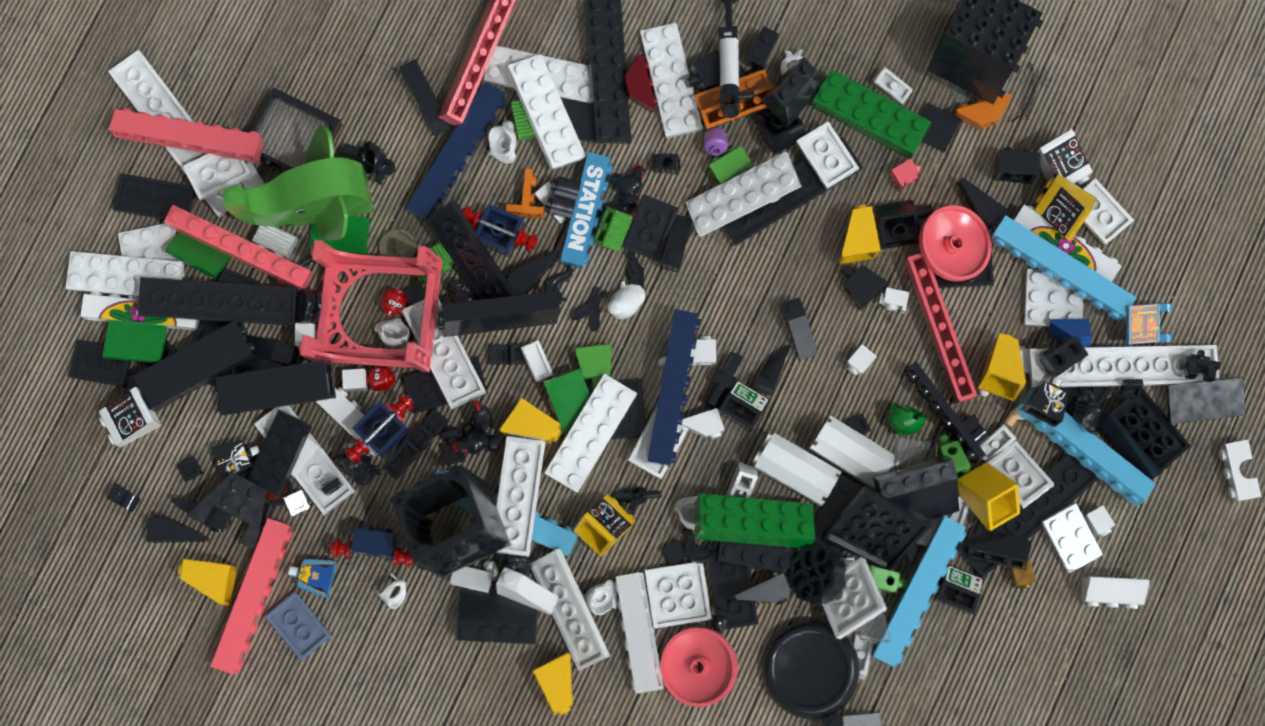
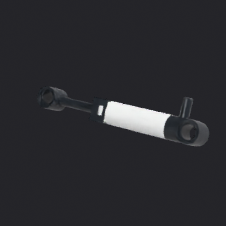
[718,0,755,118]

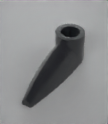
[754,345,791,396]

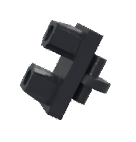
[1180,350,1221,382]

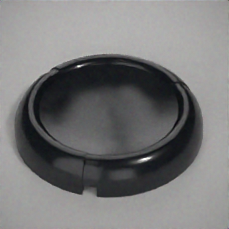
[762,620,860,719]

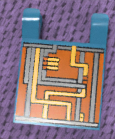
[1126,303,1173,344]

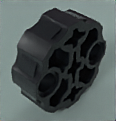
[788,545,846,604]

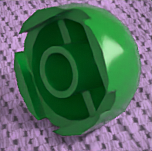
[887,402,927,437]

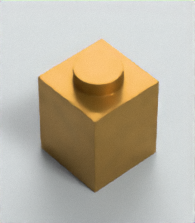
[1008,559,1036,590]

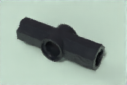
[704,352,745,410]

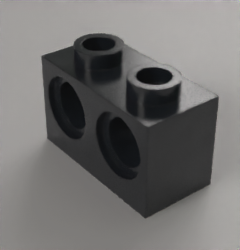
[1040,336,1089,378]

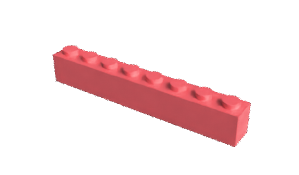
[438,0,516,126]
[109,108,265,163]
[164,205,313,290]
[905,253,977,405]
[211,518,294,675]

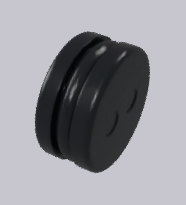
[295,288,322,324]

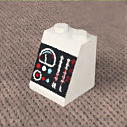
[1037,129,1093,185]
[99,387,162,447]

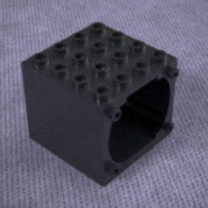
[926,0,1044,104]
[390,465,511,578]

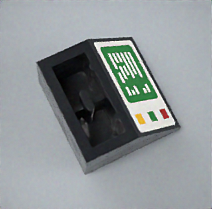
[718,380,770,432]
[934,564,984,615]

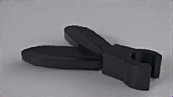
[571,287,607,332]

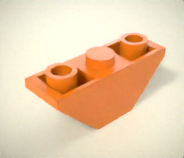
[954,94,1011,130]

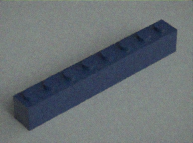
[406,81,507,223]
[647,309,701,467]

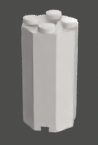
[809,415,899,490]
[752,433,841,507]

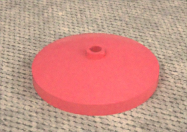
[919,205,992,281]
[660,627,738,707]

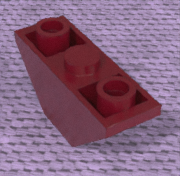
[625,54,658,113]

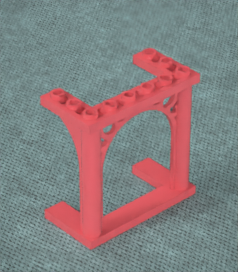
[299,240,443,373]

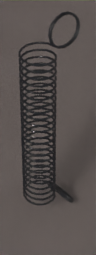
[1011,62,1043,122]

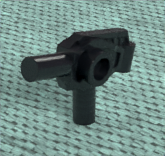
[614,486,662,515]

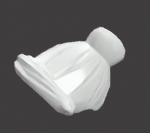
[488,121,517,164]
[607,281,645,320]
[374,318,409,350]
[674,495,699,534]
[582,580,618,615]

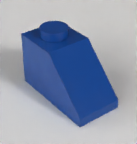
[1049,319,1091,348]

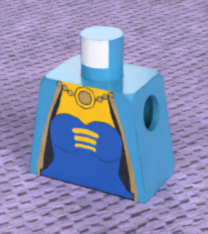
[288,559,337,598]

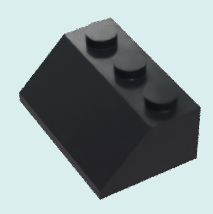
[762,57,820,127]

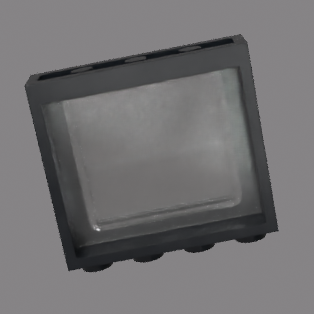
[250,87,343,173]

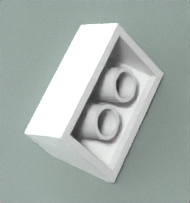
[1081,577,1149,609]

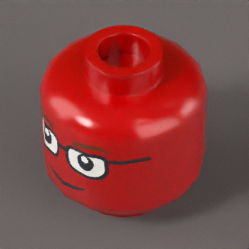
[380,287,408,317]
[366,366,395,391]

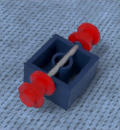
[461,204,539,258]
[345,394,414,462]
[330,525,414,568]

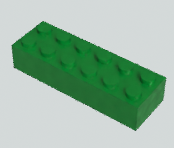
[812,69,931,159]
[694,494,815,548]

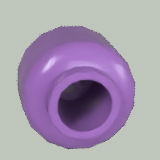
[703,128,728,156]

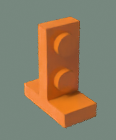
[506,168,545,219]

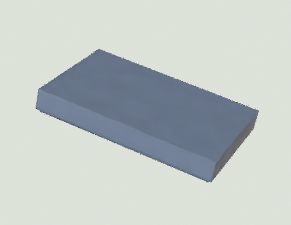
[265,591,332,662]

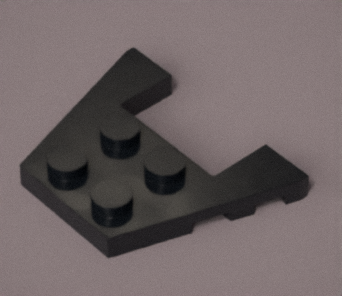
[187,472,266,551]

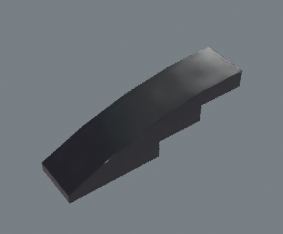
[399,59,451,136]
[382,409,450,480]

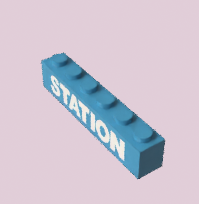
[561,152,613,269]

